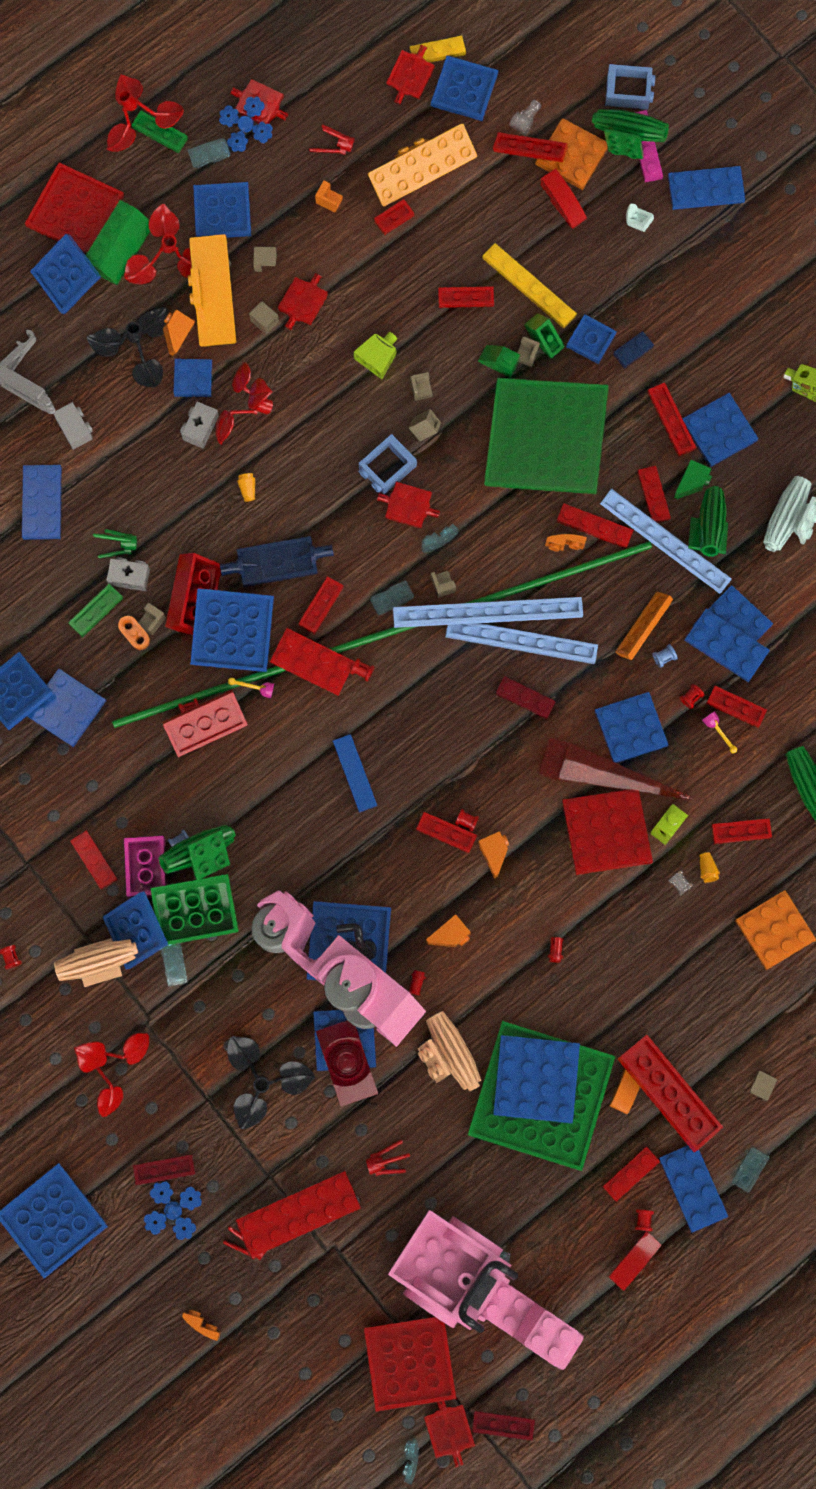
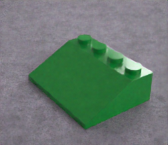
[150,874,239,945]

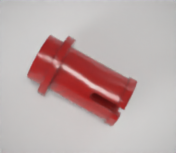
[548,937,563,963]
[408,970,426,996]

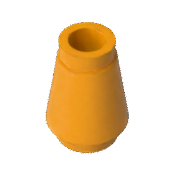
[237,473,255,502]
[699,852,720,883]

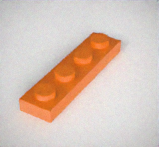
[615,592,673,660]

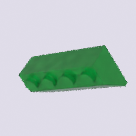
[86,200,150,285]

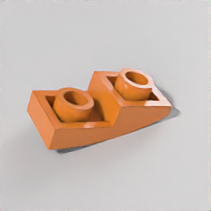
[545,534,587,552]
[610,1069,640,1114]
[182,1310,221,1341]

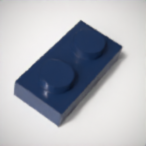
[613,331,654,369]

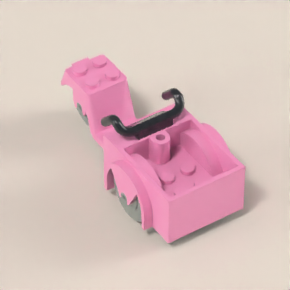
[252,890,426,1047]
[388,1210,584,1370]

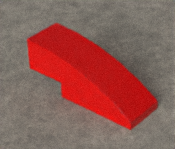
[540,168,587,229]
[607,1231,661,1291]

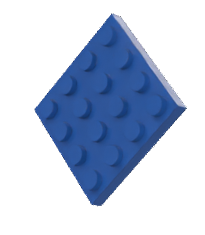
[190,588,274,672]
[307,901,391,981]
[493,1035,580,1123]
[0,1163,108,1278]

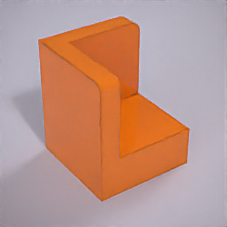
[315,181,343,212]

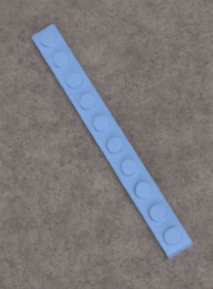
[393,597,583,628]

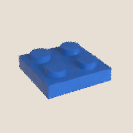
[566,314,617,364]
[174,359,212,397]

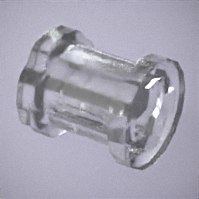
[668,870,693,896]

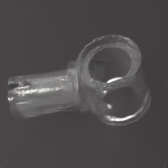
[509,100,541,136]

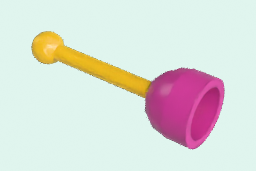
[228,678,274,698]
[702,711,737,753]

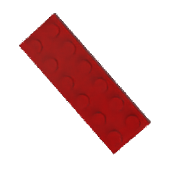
[618,1035,723,1152]
[235,1171,361,1258]

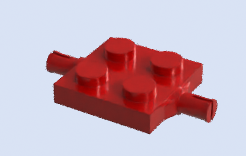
[386,45,435,105]
[230,79,288,124]
[278,273,328,330]
[377,482,440,529]
[424,1401,475,1467]

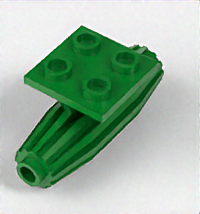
[592,109,669,159]
[688,486,728,557]
[786,746,816,821]
[158,825,235,880]

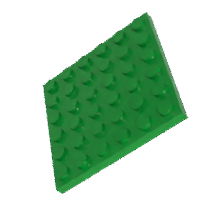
[484,378,609,494]
[468,1021,615,1171]

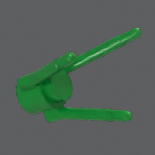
[93,529,137,558]

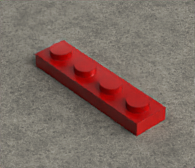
[493,132,568,163]
[647,383,696,457]
[557,503,634,549]

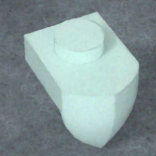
[626,204,654,232]

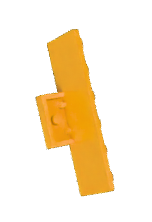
[368,124,477,206]
[188,234,236,347]

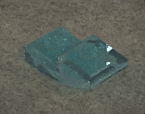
[188,138,231,168]
[421,524,458,553]
[370,581,414,616]
[161,943,188,987]
[732,1146,769,1193]
[402,1437,418,1485]

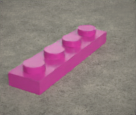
[634,110,663,182]

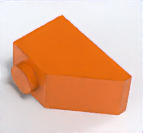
[163,309,195,356]
[478,831,509,878]
[426,915,471,947]

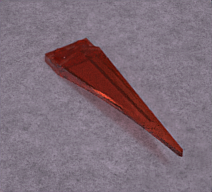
[538,737,693,800]

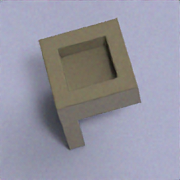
[253,247,277,272]
[249,302,279,335]
[517,337,540,367]
[410,372,433,401]
[409,409,441,441]
[430,571,456,598]
[138,603,166,636]
[750,1071,777,1102]

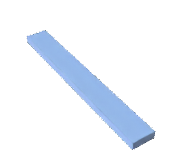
[600,489,732,594]
[446,623,598,664]

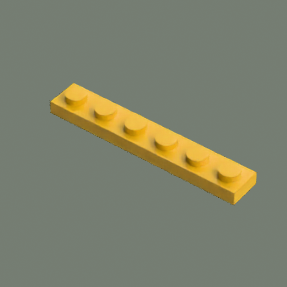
[482,243,577,329]

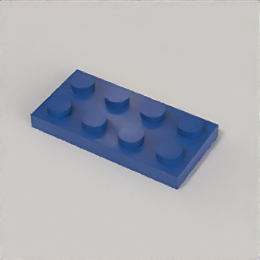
[668,166,745,210]
[22,465,62,540]
[684,609,770,682]
[659,1145,728,1233]

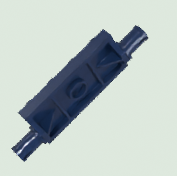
[220,536,334,587]

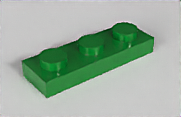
[132,111,188,153]
[69,584,123,638]

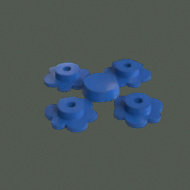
[219,97,273,152]
[144,1182,202,1240]

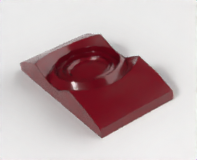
[316,1020,378,1107]

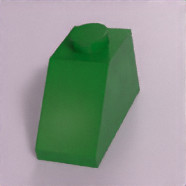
[524,313,565,358]
[478,345,520,378]
[674,460,712,499]

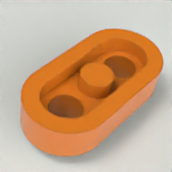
[118,616,150,650]

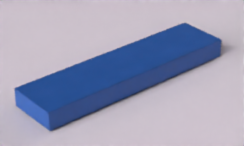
[333,734,377,813]

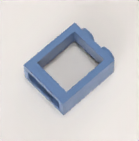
[605,64,655,110]
[359,434,417,495]

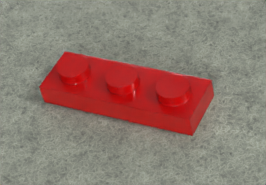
[438,286,494,308]
[637,466,671,523]
[298,576,344,635]
[706,686,767,728]
[416,812,477,853]
[711,818,772,844]
[70,830,118,890]
[602,1147,660,1202]

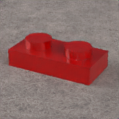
[374,199,414,235]

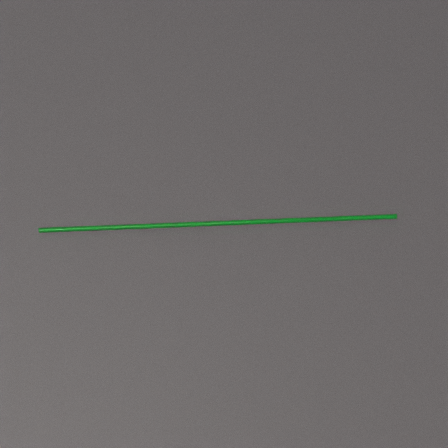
[112,541,652,728]

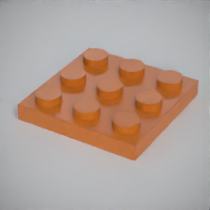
[535,118,608,190]
[735,890,816,970]

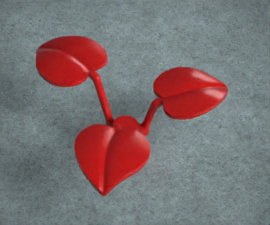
[107,74,184,152]
[124,204,192,285]
[215,362,273,445]
[74,1032,149,1118]

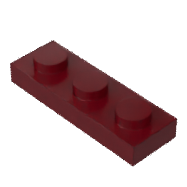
[496,676,556,719]
[133,1155,196,1185]
[472,1410,535,1441]

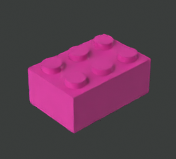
[124,836,167,899]

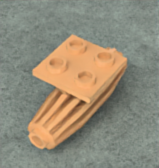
[54,938,138,987]
[418,1011,481,1092]

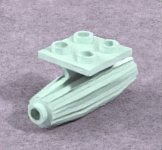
[763,476,816,552]

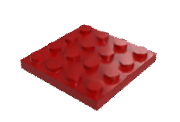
[25,163,124,254]
[562,788,653,875]
[364,1317,456,1412]

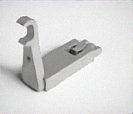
[0,330,55,414]

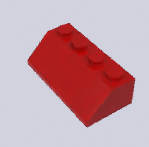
[165,553,221,635]

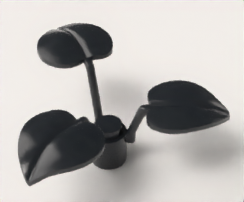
[87,307,167,388]
[227,1036,315,1129]

